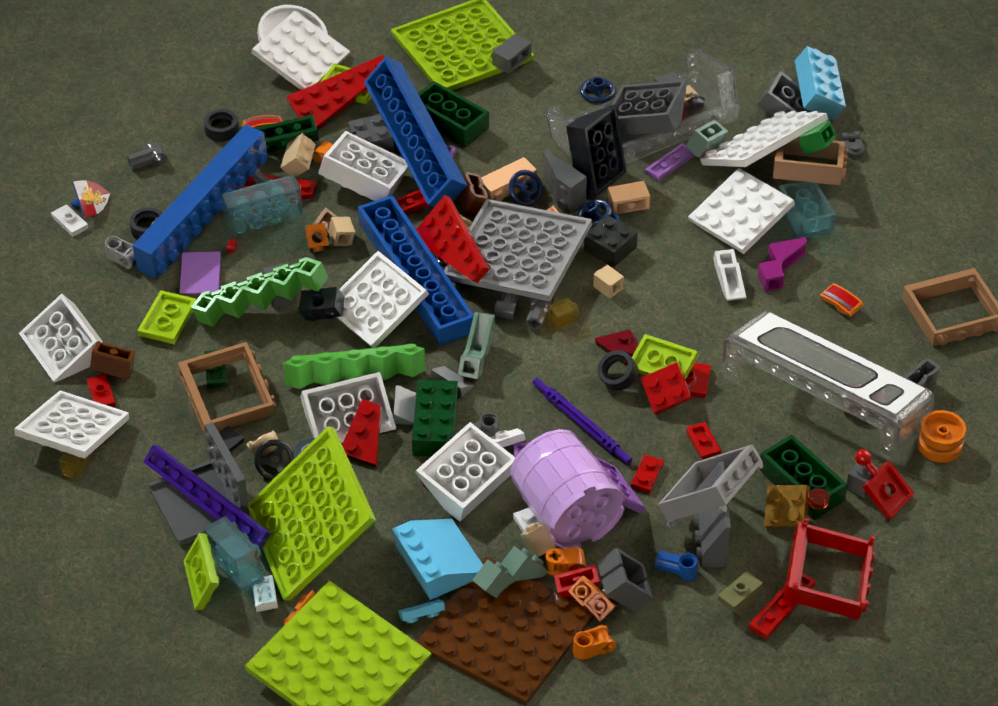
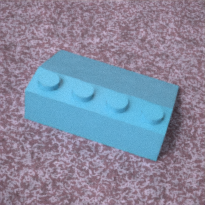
[392,519,483,600]

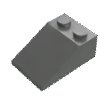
[757,71,811,115]
[543,150,587,214]

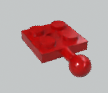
[855,449,915,519]

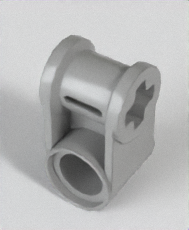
[105,236,135,269]

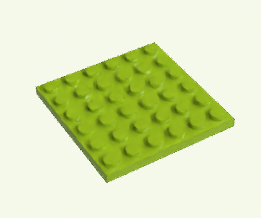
[391,0,534,91]
[248,426,376,601]
[245,581,432,706]

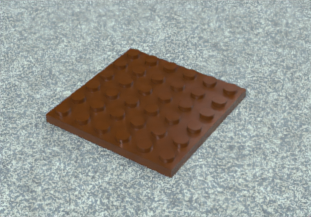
[416,556,594,705]

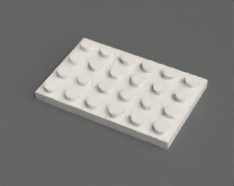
[700,111,828,167]

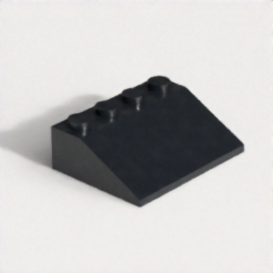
[566,105,627,196]

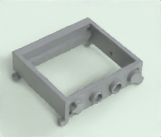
[658,444,763,528]

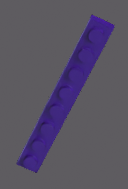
[144,445,271,551]

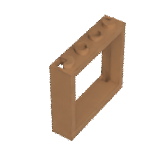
[773,137,848,185]
[902,268,998,347]
[178,342,276,434]

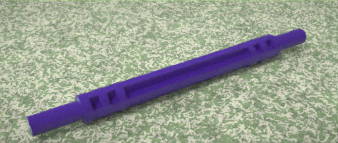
[532,378,632,465]

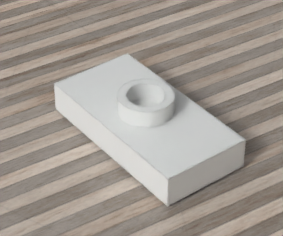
[51,204,88,237]
[490,428,526,448]
[251,575,278,612]

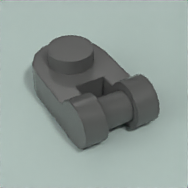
[840,131,864,159]

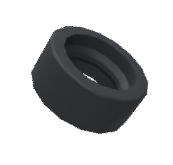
[204,109,239,142]
[129,207,162,240]
[598,350,638,391]

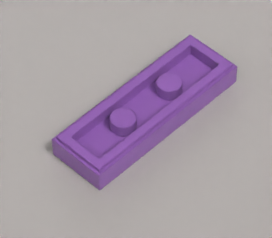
[645,143,696,182]

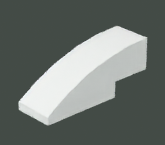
[713,249,746,301]

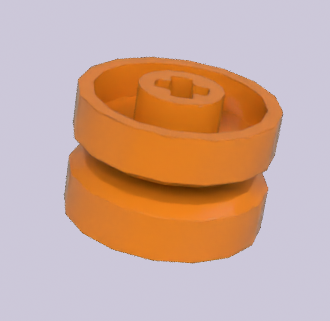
[917,410,966,463]

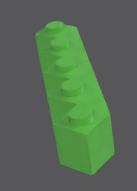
[191,257,329,327]
[283,344,426,389]

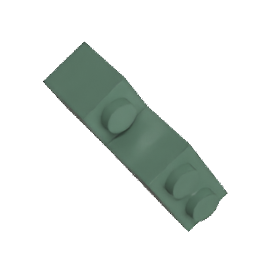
[458,312,495,379]
[473,546,549,598]

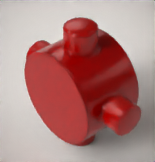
[226,238,237,254]

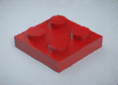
[641,362,692,415]

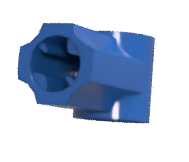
[655,551,698,581]

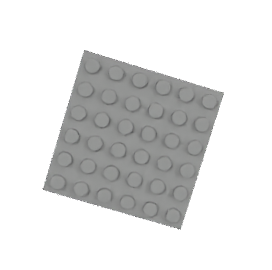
[444,199,592,301]

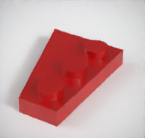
[342,399,382,467]

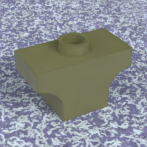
[718,571,763,616]

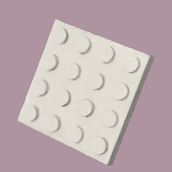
[251,11,350,90]
[688,168,795,254]
[336,251,429,348]
[14,391,129,458]

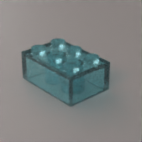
[779,181,836,238]
[204,516,265,592]

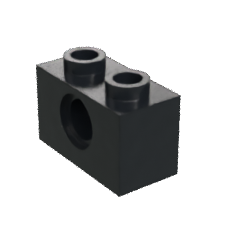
[299,287,345,321]

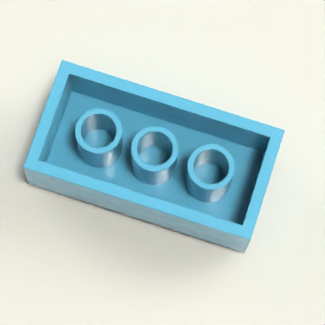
[795,46,846,120]

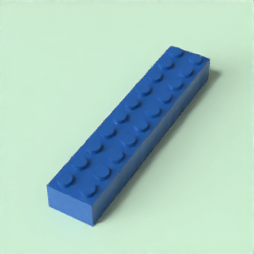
[364,56,467,207]
[132,124,268,278]
[358,195,474,345]

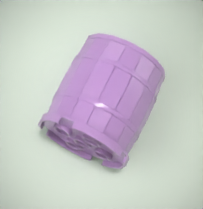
[510,429,625,548]

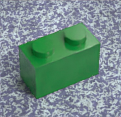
[799,120,836,155]

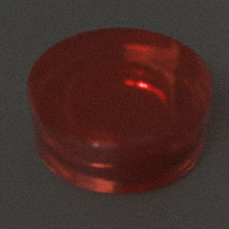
[808,488,830,509]

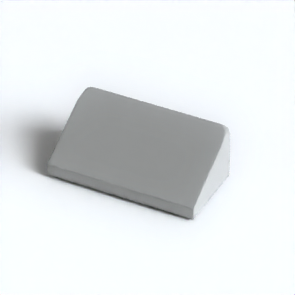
[431,366,474,398]
[394,385,416,425]

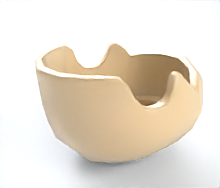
[246,430,278,457]

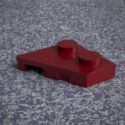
[595,329,638,365]

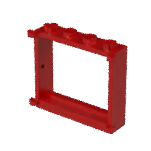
[783,518,875,620]

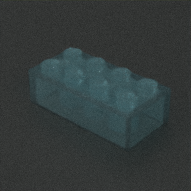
[222,175,303,236]

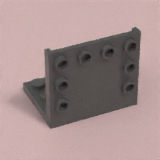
[148,422,250,546]

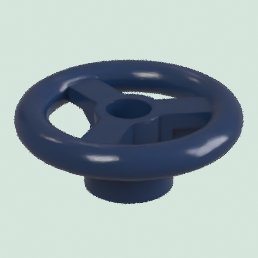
[580,77,615,103]
[508,170,543,207]
[576,200,612,229]

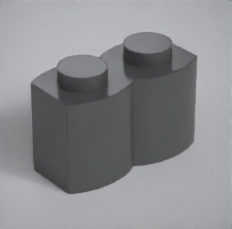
[904,358,940,403]

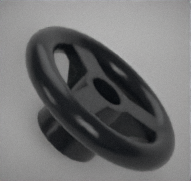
[254,439,294,480]

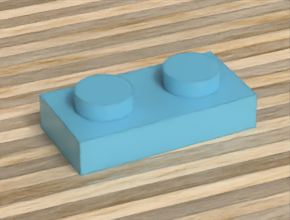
[398,599,445,623]

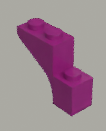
[757,237,807,292]

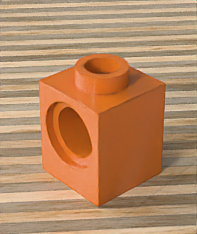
[305,223,329,252]

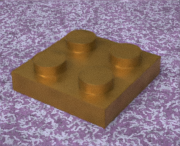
[764,485,810,528]

